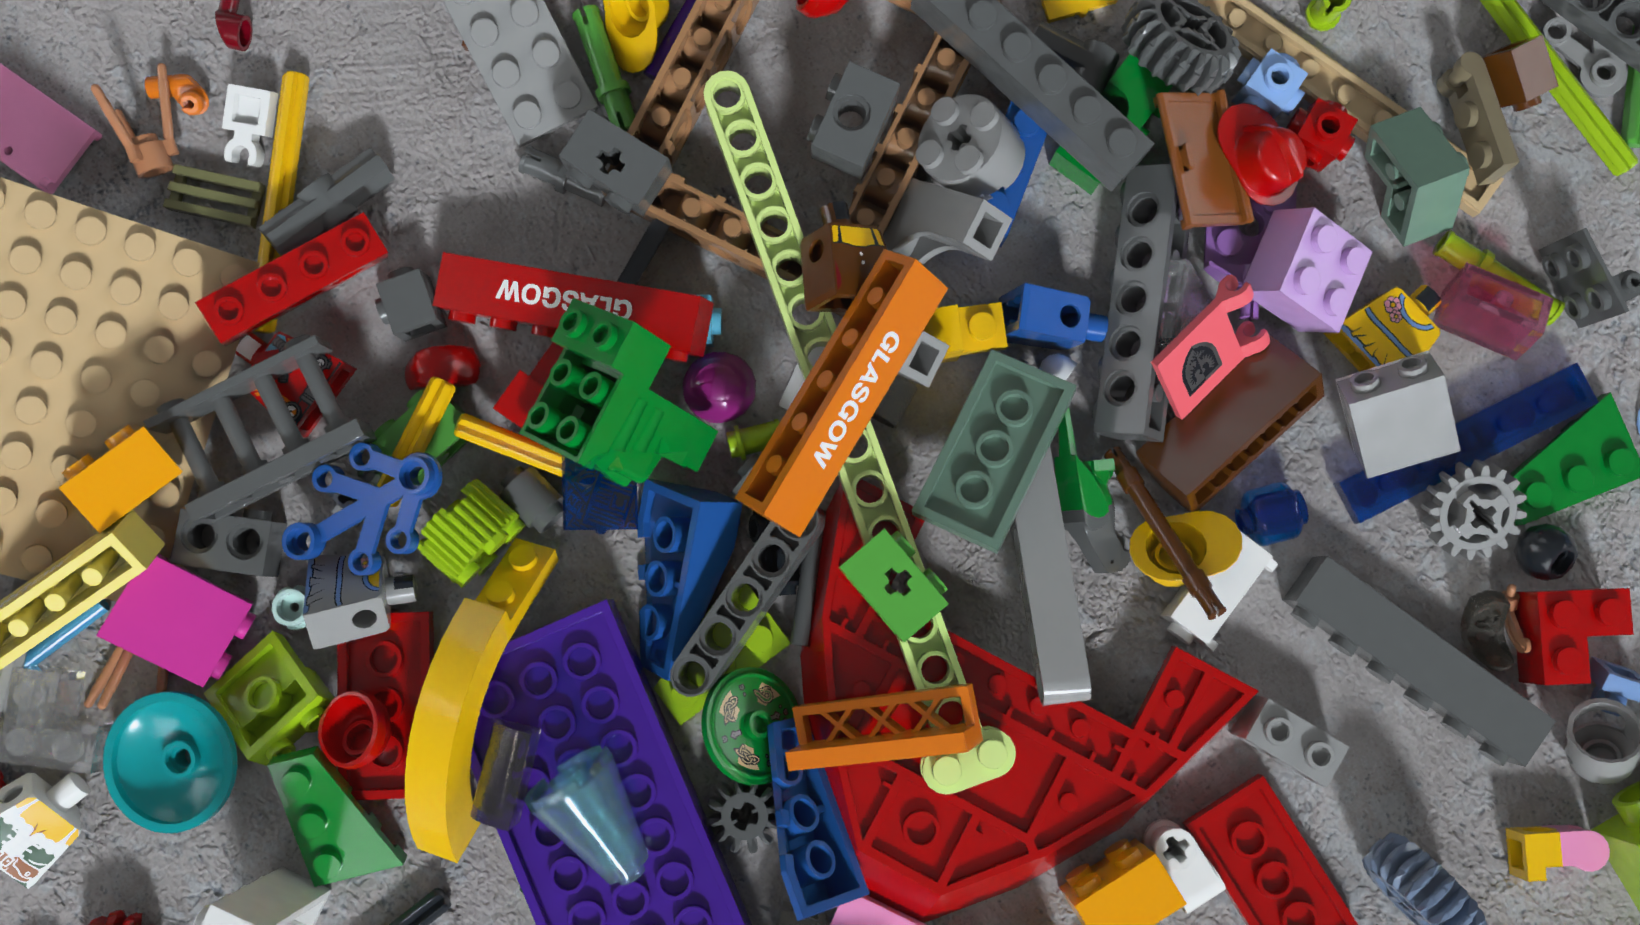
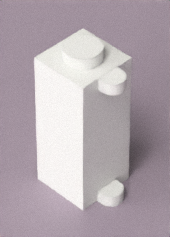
[1160,531,1278,652]

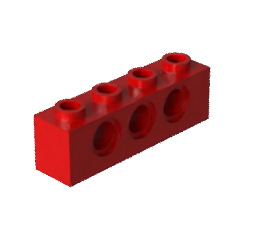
[195,212,388,346]

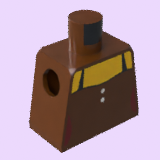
[800,201,887,313]

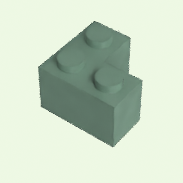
[1364,107,1470,247]

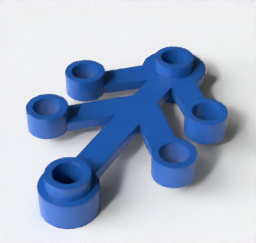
[282,443,443,576]

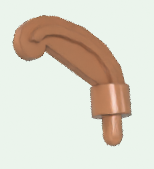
[1498,584,1531,653]

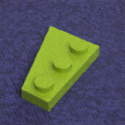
[653,584,790,726]

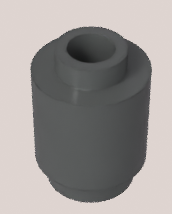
[500,466,567,534]

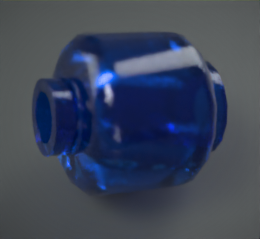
[1235,482,1309,546]

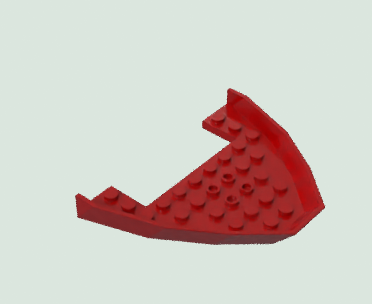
[800,479,1259,923]

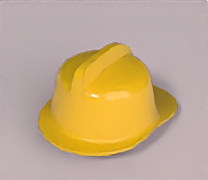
[603,0,670,73]
[1129,511,1242,587]

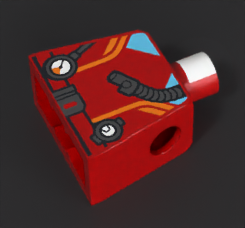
[236,331,357,438]

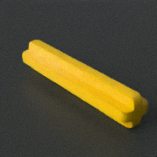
[376,376,455,507]
[454,413,586,482]

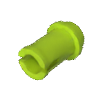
[1305,0,1352,31]
[726,418,780,461]

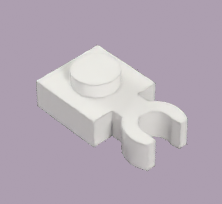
[222,84,278,168]

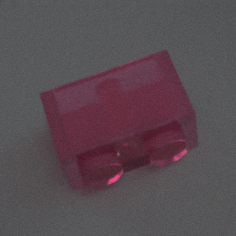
[1432,262,1554,361]

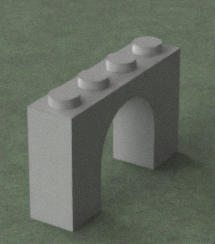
[844,178,1013,388]

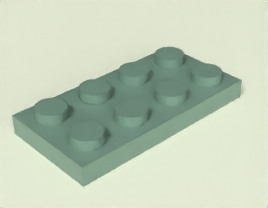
[912,349,1077,554]

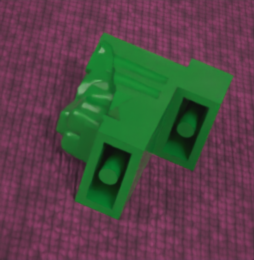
[519,298,718,487]

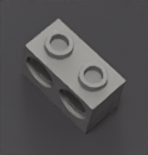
[1230,695,1350,788]

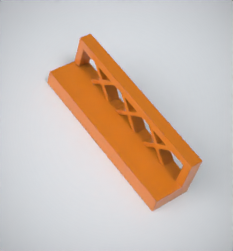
[785,683,983,771]

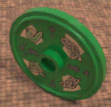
[701,667,798,785]

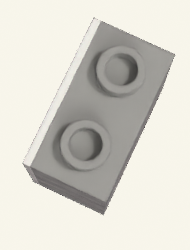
[1335,351,1461,479]

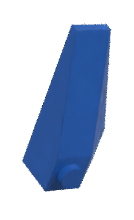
[767,718,870,921]

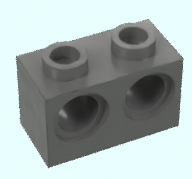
[171,508,287,577]

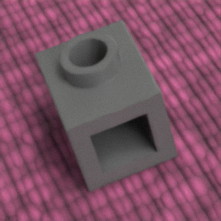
[375,267,448,342]

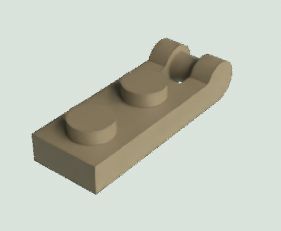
[1436,52,1520,185]

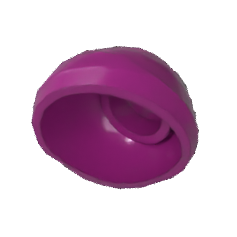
[682,352,756,423]

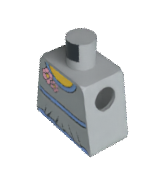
[303,554,418,650]

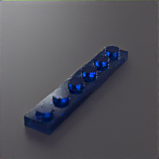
[1333,363,1599,524]

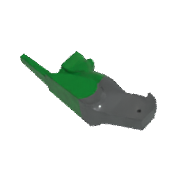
[1054,408,1130,573]

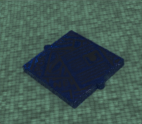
[562,456,638,535]

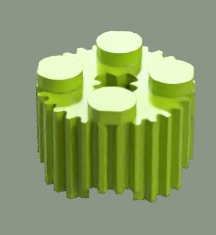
[417,478,526,588]

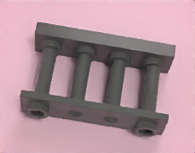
[143,335,377,524]

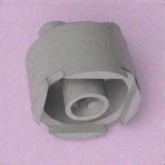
[916,94,1025,201]

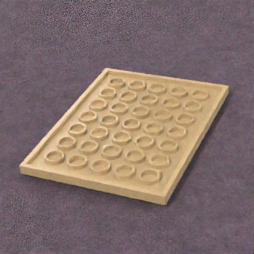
[0,177,260,601]

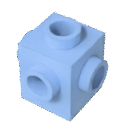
[1232,48,1309,119]

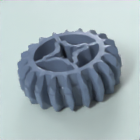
[1362,832,1487,925]

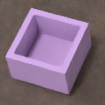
[1242,207,1373,333]

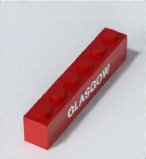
[432,252,714,363]

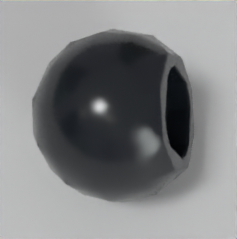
[1514,523,1578,581]

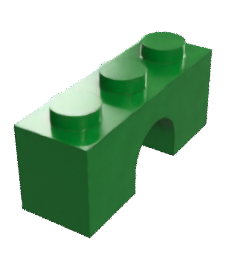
[1049,54,1173,195]

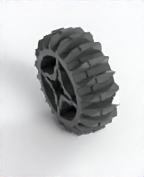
[1121,0,1242,96]

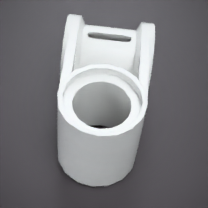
[1143,819,1226,915]

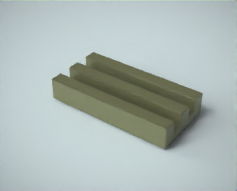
[163,164,266,229]

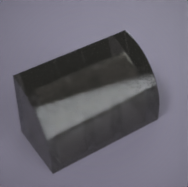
[470,718,542,831]

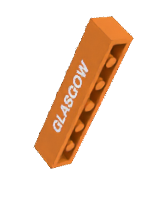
[735,249,948,537]

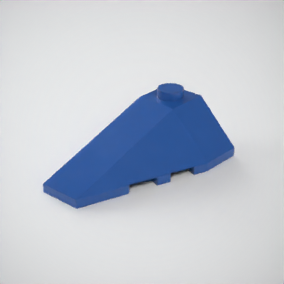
[637,479,743,681]

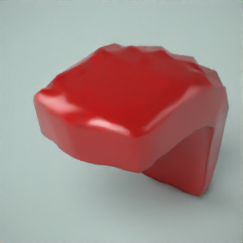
[405,345,481,390]

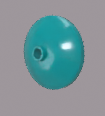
[103,691,238,833]

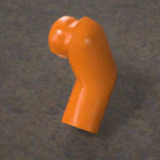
[145,74,209,116]

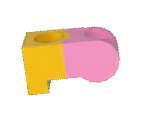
[1505,825,1610,882]

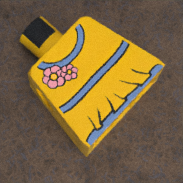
[1323,285,1441,372]

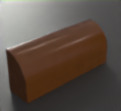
[1136,335,1324,512]

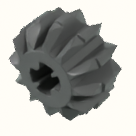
[706,780,777,854]

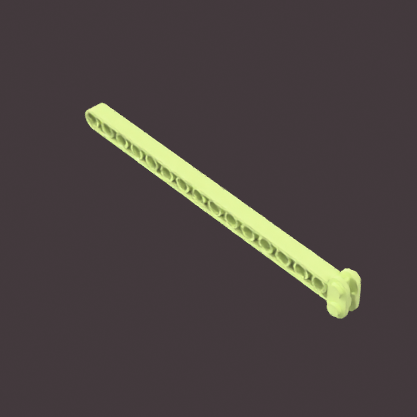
[703,70,1016,795]

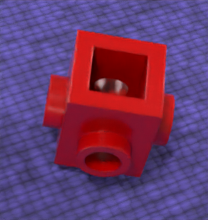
[1286,97,1358,173]

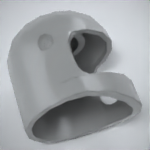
[1565,698,1640,785]

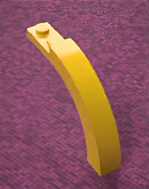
[405,538,559,863]

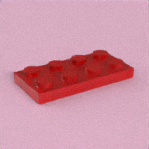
[337,611,434,800]
[1182,774,1358,925]

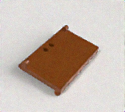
[1153,89,1254,230]

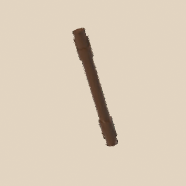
[1104,446,1227,620]

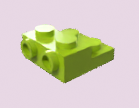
[203,630,334,766]

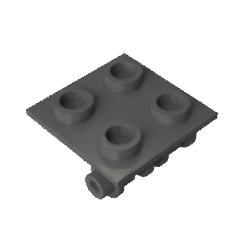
[1538,227,1640,328]

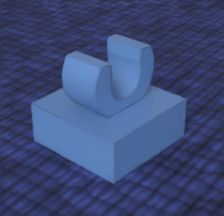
[1589,656,1640,717]

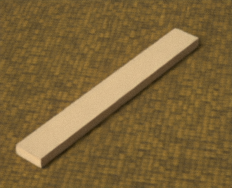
[1198,0,1504,217]

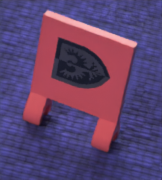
[1151,274,1270,420]

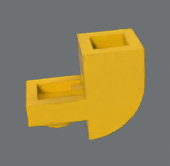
[923,302,1008,363]

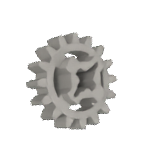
[1421,460,1527,560]

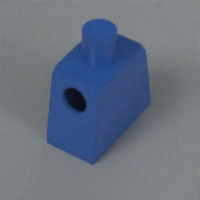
[999,283,1108,350]

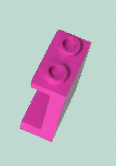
[96,553,257,687]

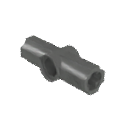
[259,148,395,256]

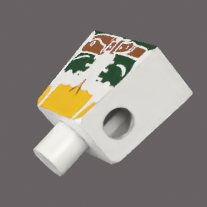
[0,772,90,889]

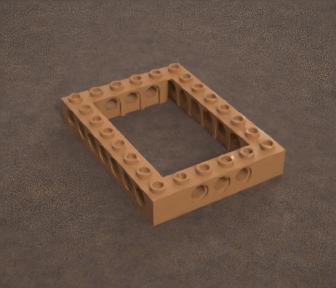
[602,0,1003,317]

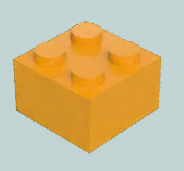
[59,424,183,534]
[1059,838,1187,925]

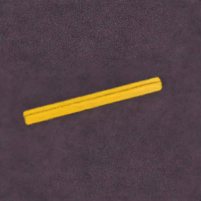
[254,71,310,334]

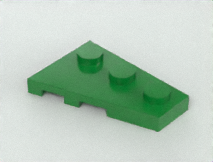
[1509,392,1640,526]
[267,746,407,887]

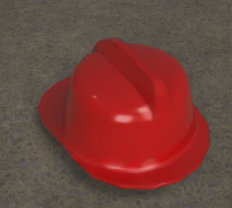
[1217,103,1307,206]

